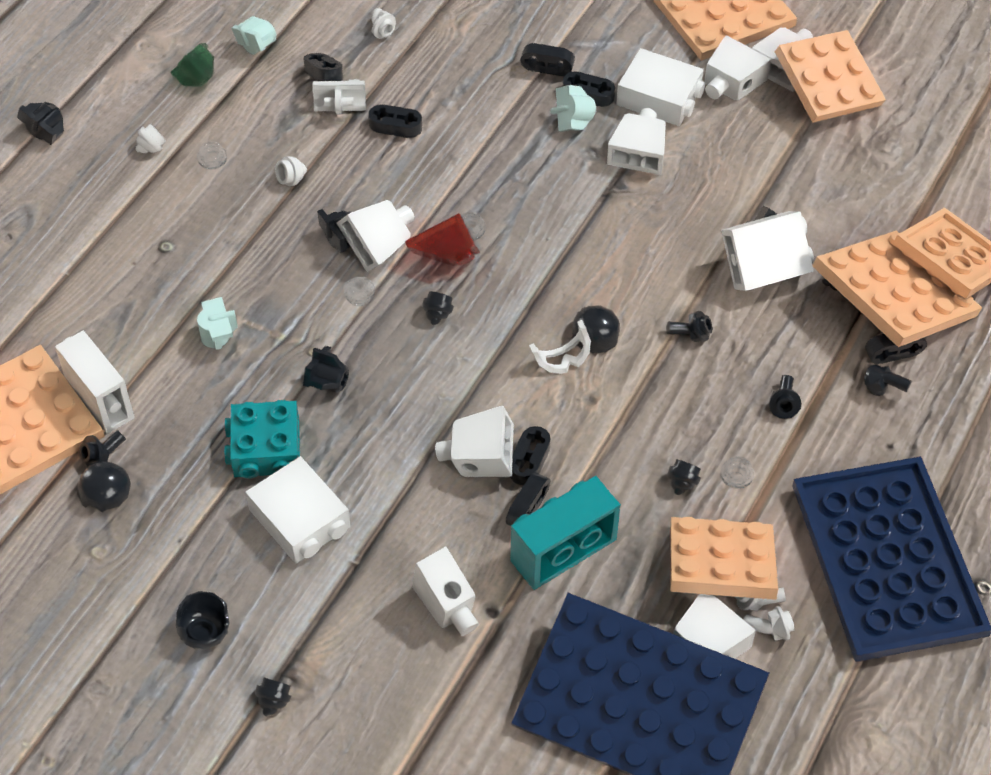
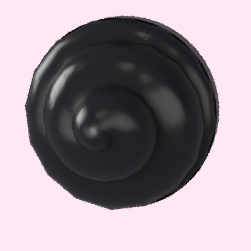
[422,291,454,325]
[668,459,701,495]
[255,677,292,717]

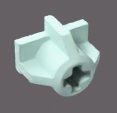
[231,16,276,55]
[550,85,596,132]
[197,297,238,350]

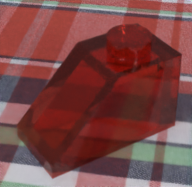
[405,213,480,266]

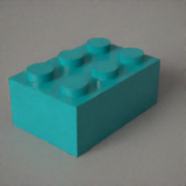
[510,476,621,590]

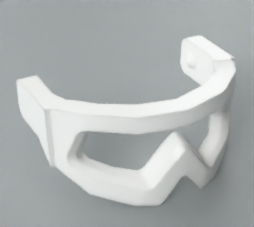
[529,320,591,374]

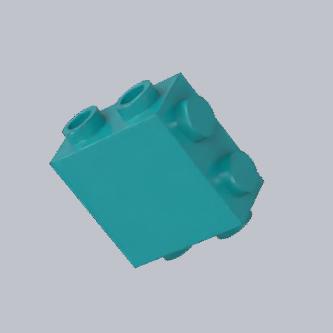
[224,400,300,478]

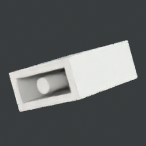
[616,48,705,127]
[721,211,814,291]
[55,330,135,434]
[245,456,351,564]

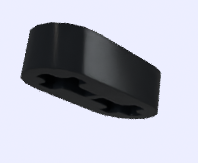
[520,43,575,76]
[304,53,343,81]
[563,71,615,107]
[368,105,422,138]
[865,334,927,364]
[510,426,551,485]
[506,472,551,526]

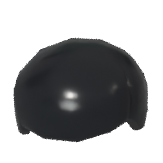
[572,305,620,353]
[77,461,131,512]
[175,591,230,649]

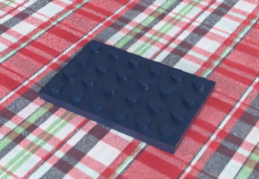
[792,456,991,662]
[511,592,769,775]

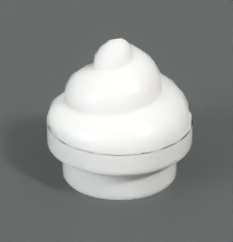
[136,124,166,153]
[275,156,307,186]

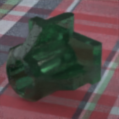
[170,43,214,87]

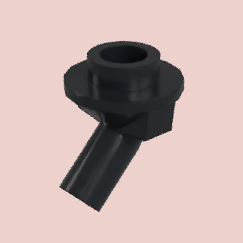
[666,311,713,342]
[864,364,912,396]
[769,375,802,419]
[79,430,126,466]

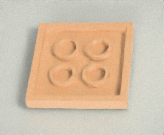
[774,30,886,123]
[893,208,991,299]
[670,517,778,600]

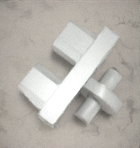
[312,79,366,115]

